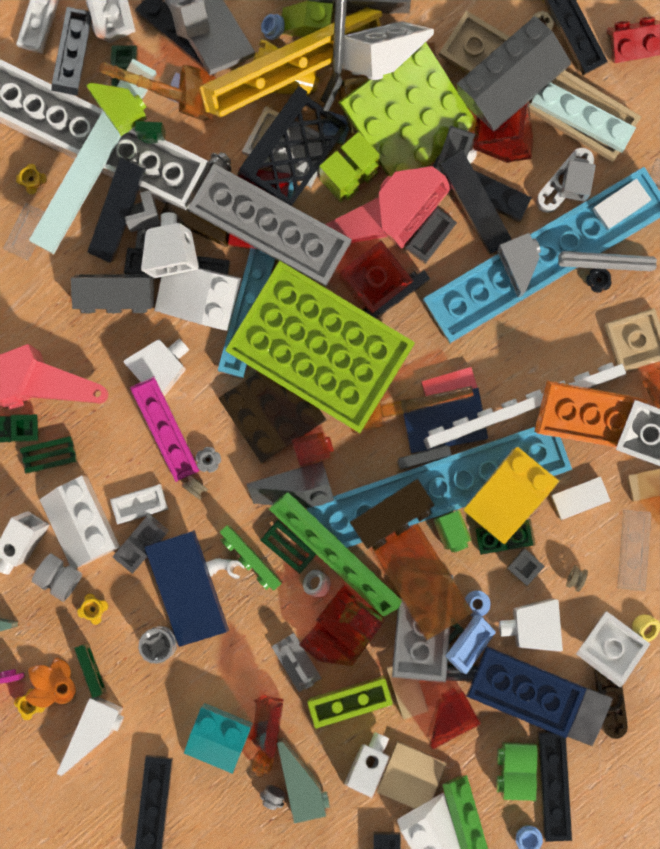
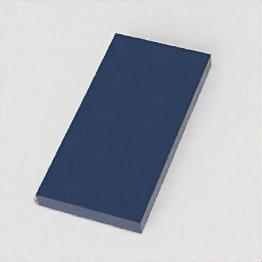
[144,530,229,647]
[466,646,587,738]

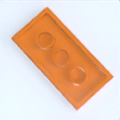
[534,380,648,448]

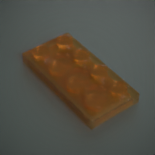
[372,523,473,641]

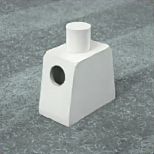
[141,213,199,278]
[123,338,189,396]
[0,511,50,575]
[499,599,563,651]
[344,732,389,798]

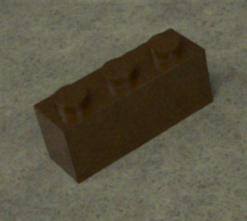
[350,478,435,551]

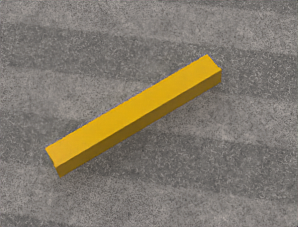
[199,7,382,117]

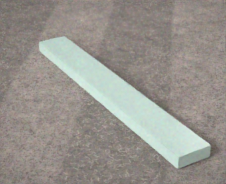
[29,59,157,254]

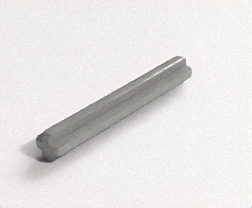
[558,251,657,271]

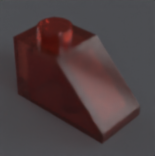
[292,432,334,467]

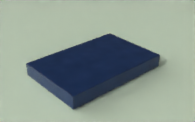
[401,388,488,454]

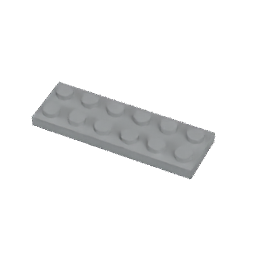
[188,164,352,287]

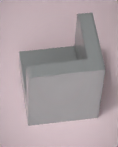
[170,0,210,39]
[125,190,160,232]

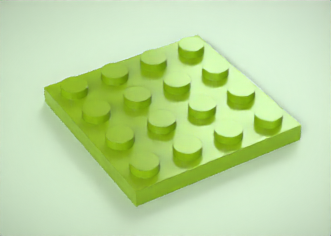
[338,42,479,177]

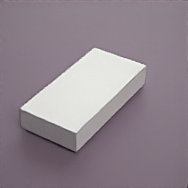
[592,179,652,230]
[551,477,610,520]
[110,484,168,525]

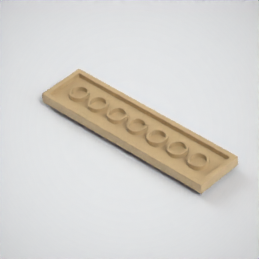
[439,10,641,162]

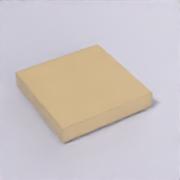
[604,308,660,372]
[377,741,447,809]

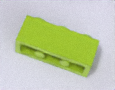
[307,675,393,729]

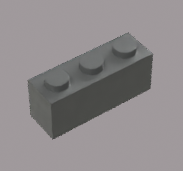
[71,274,154,313]

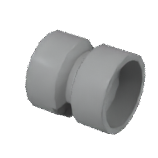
[31,553,82,602]
[138,626,178,664]

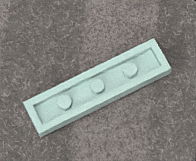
[531,83,636,153]

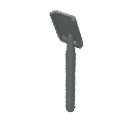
[320,0,347,112]

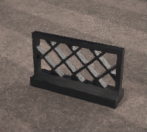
[237,86,348,206]

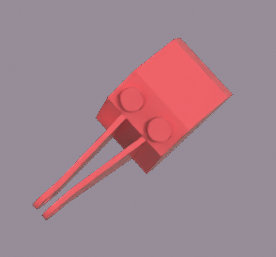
[325,166,451,249]
[0,344,109,410]

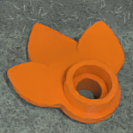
[25,657,76,708]

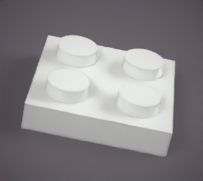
[576,611,650,687]

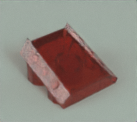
[248,694,284,759]

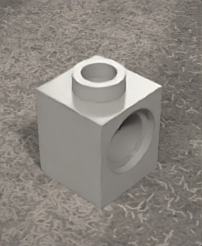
[560,158,596,202]

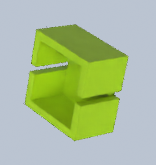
[319,132,380,203]

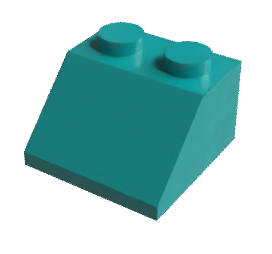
[184,703,253,774]

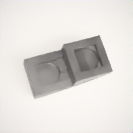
[113,514,169,574]
[567,687,613,746]

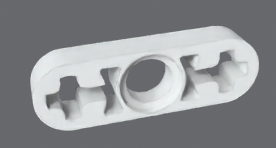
[536,148,594,213]

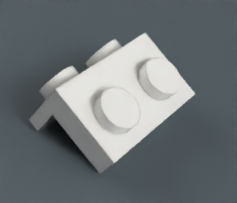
[86,0,135,43]

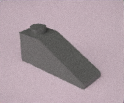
[247,461,334,508]

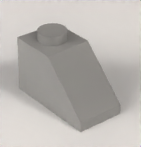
[497,233,541,298]

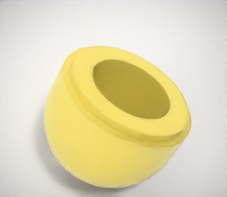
[632,614,660,642]

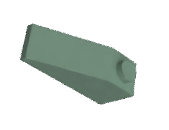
[277,738,330,824]

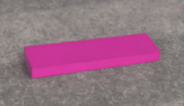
[130,376,199,482]

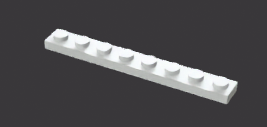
[424,362,626,450]

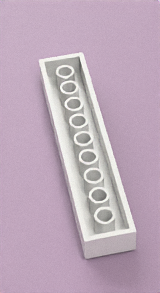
[0,59,211,212]

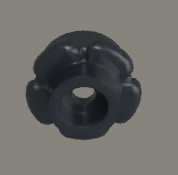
[586,268,612,293]

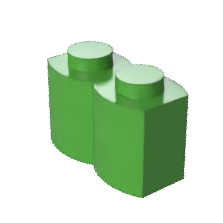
[433,510,471,553]
[496,742,537,801]

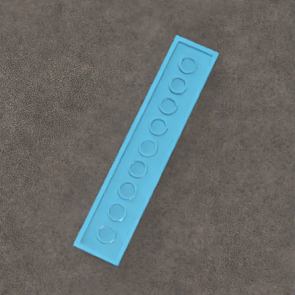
[423,167,660,344]
[307,427,572,548]

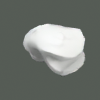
[206,558,245,579]

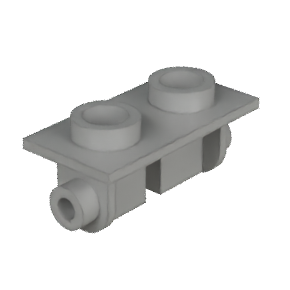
[271,633,321,692]

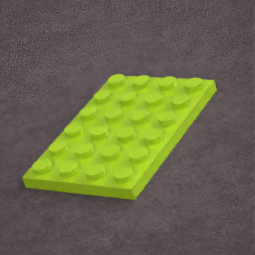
[225,261,415,433]

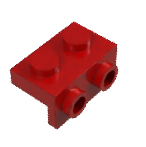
[607,16,660,63]

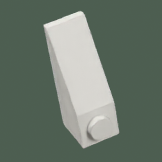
[57,697,124,776]

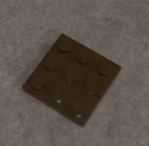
[218,372,327,463]

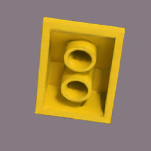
[463,447,559,544]

